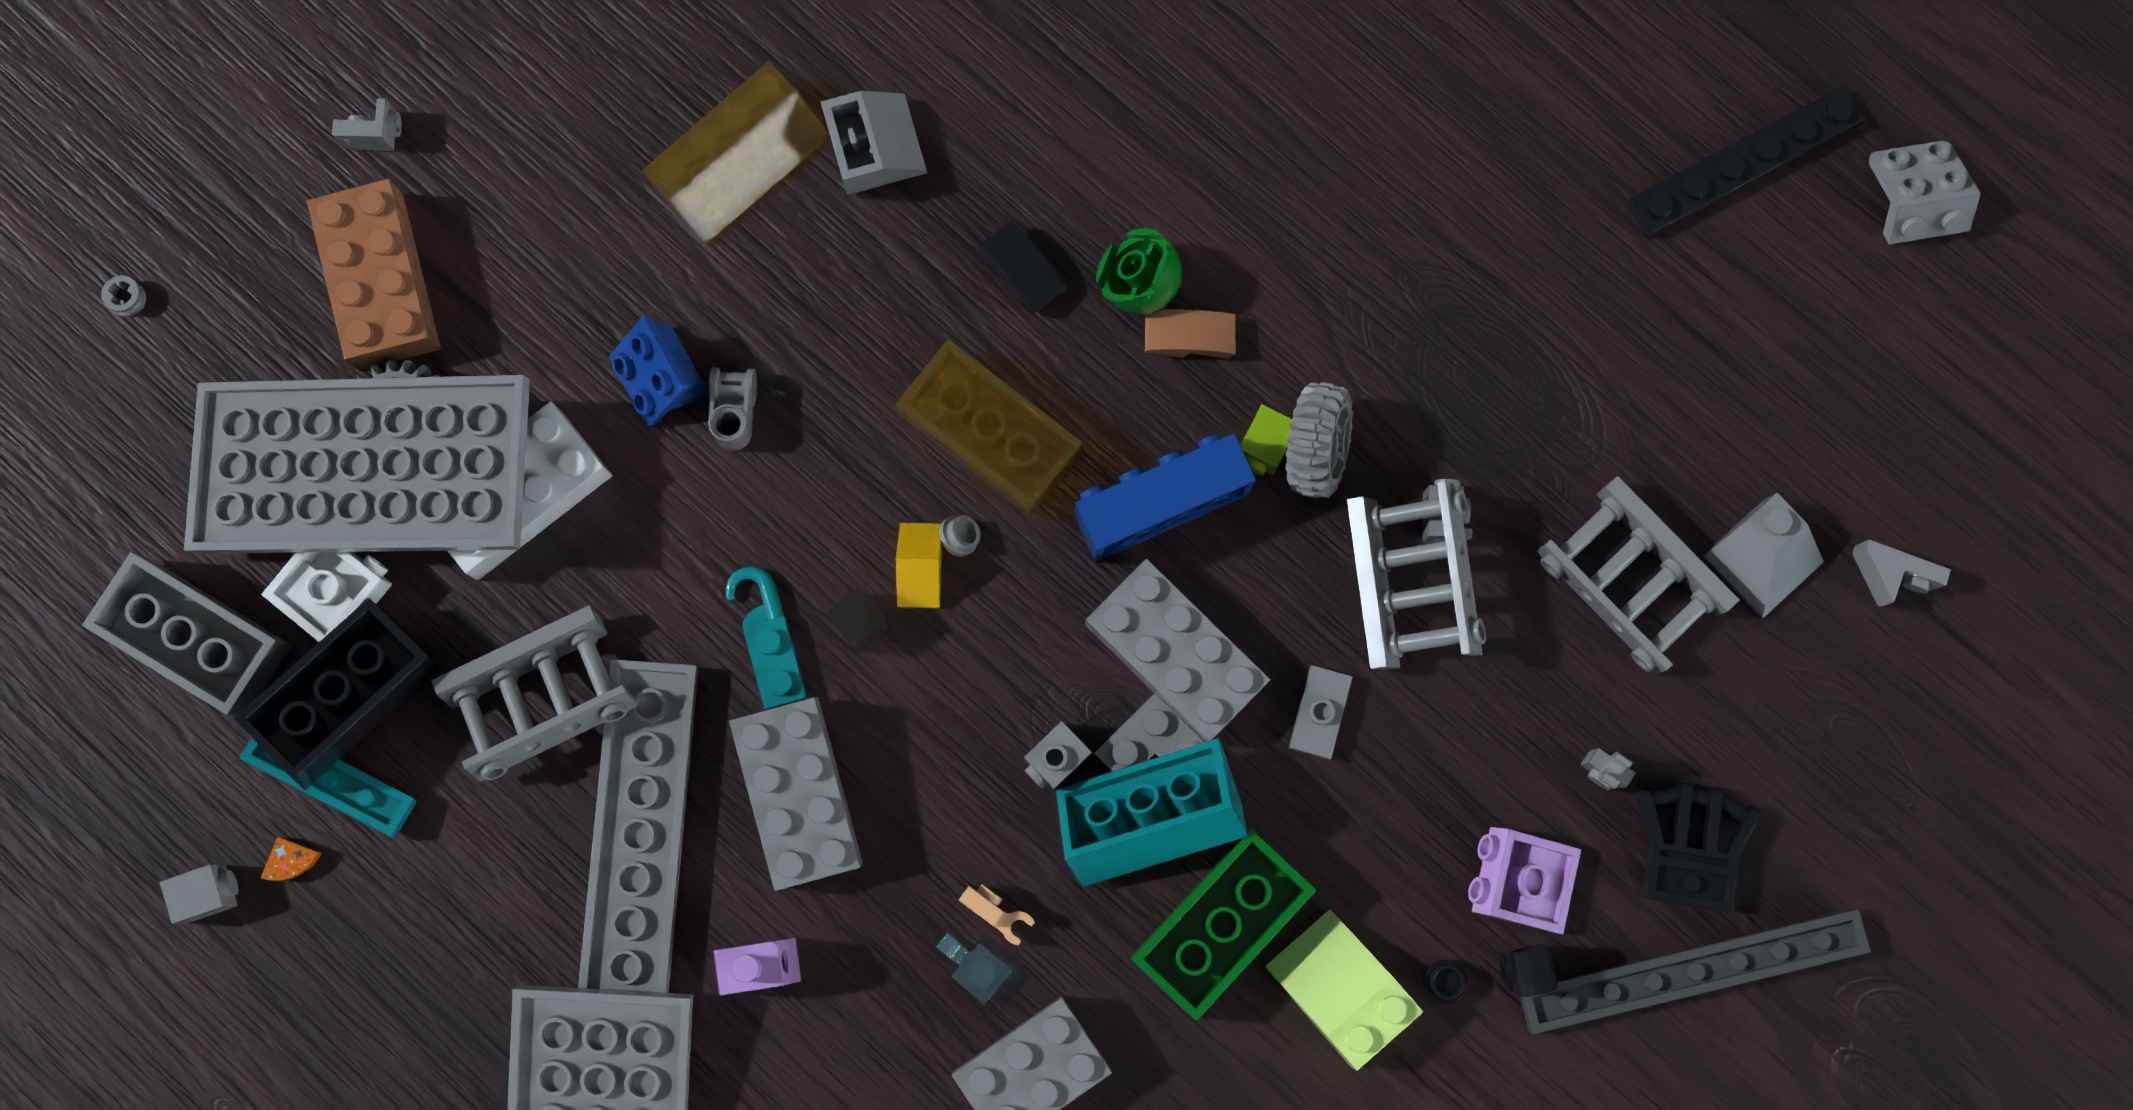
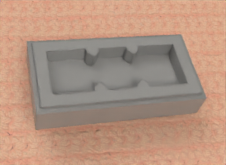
[1288,665,1353,760]

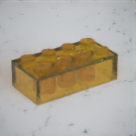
[895,339,1083,517]

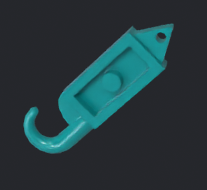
[726,566,808,710]

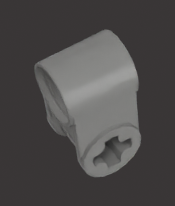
[708,367,757,451]

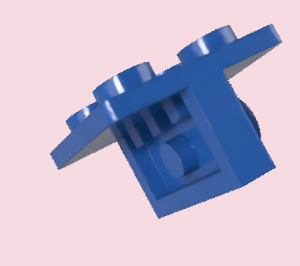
[609,316,709,427]

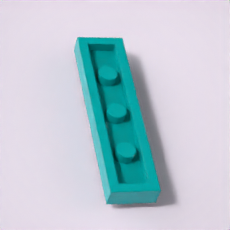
[239,738,417,839]

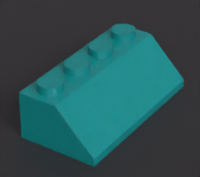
[1056,738,1248,887]

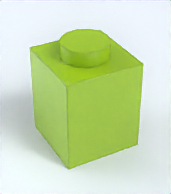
[1240,404,1292,476]

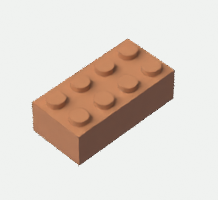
[306,179,441,371]

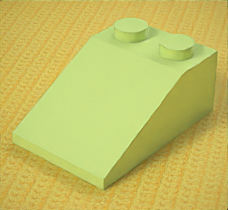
[1265,909,1423,1071]

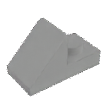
[1852,539,1951,607]

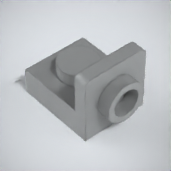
[332,98,402,151]

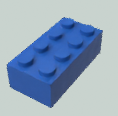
[1075,432,1256,562]

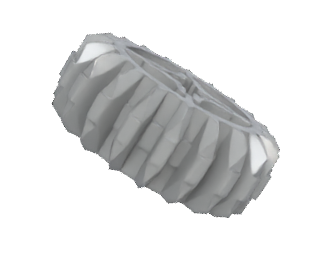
[1285,382,1353,498]

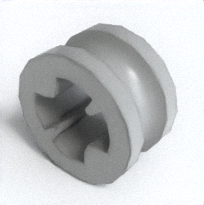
[101,275,146,317]

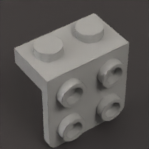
[1869,141,1981,244]

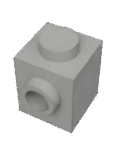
[1024,721,1092,790]

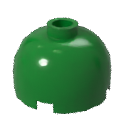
[1096,228,1183,315]

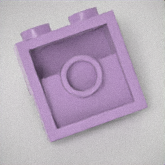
[1468,827,1581,934]

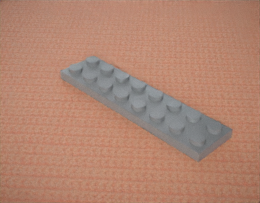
[578,659,699,993]

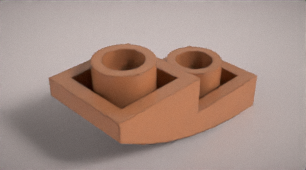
[1145,309,1236,359]

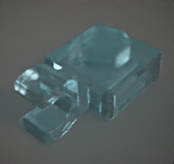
[936,932,1013,1005]

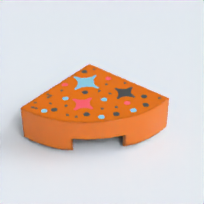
[261,837,322,881]

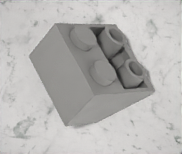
[821,91,927,195]

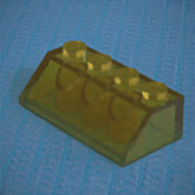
[643,61,830,244]

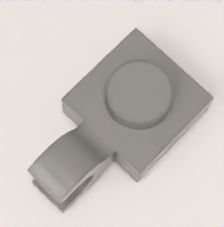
[1580,748,1635,790]

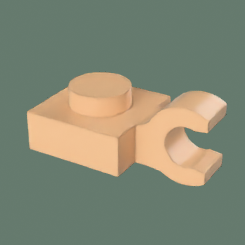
[959,884,1035,945]

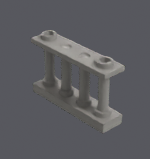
[1536,476,1740,674]
[1347,481,1486,670]
[431,605,638,782]

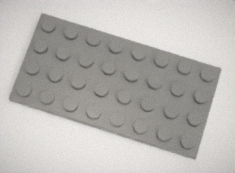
[184,375,530,554]

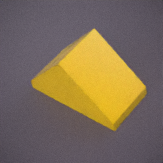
[896,523,942,609]

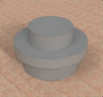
[939,515,981,557]

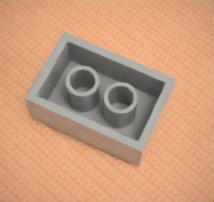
[951,996,1112,1110]

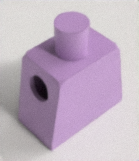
[713,938,801,995]

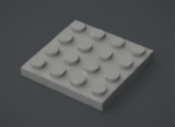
[507,985,693,1110]

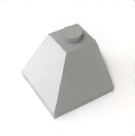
[1702,493,1824,619]

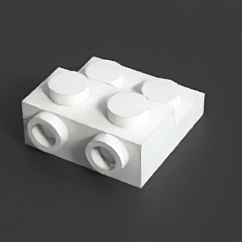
[261,552,392,642]

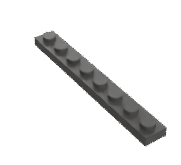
[1520,909,1871,1034]

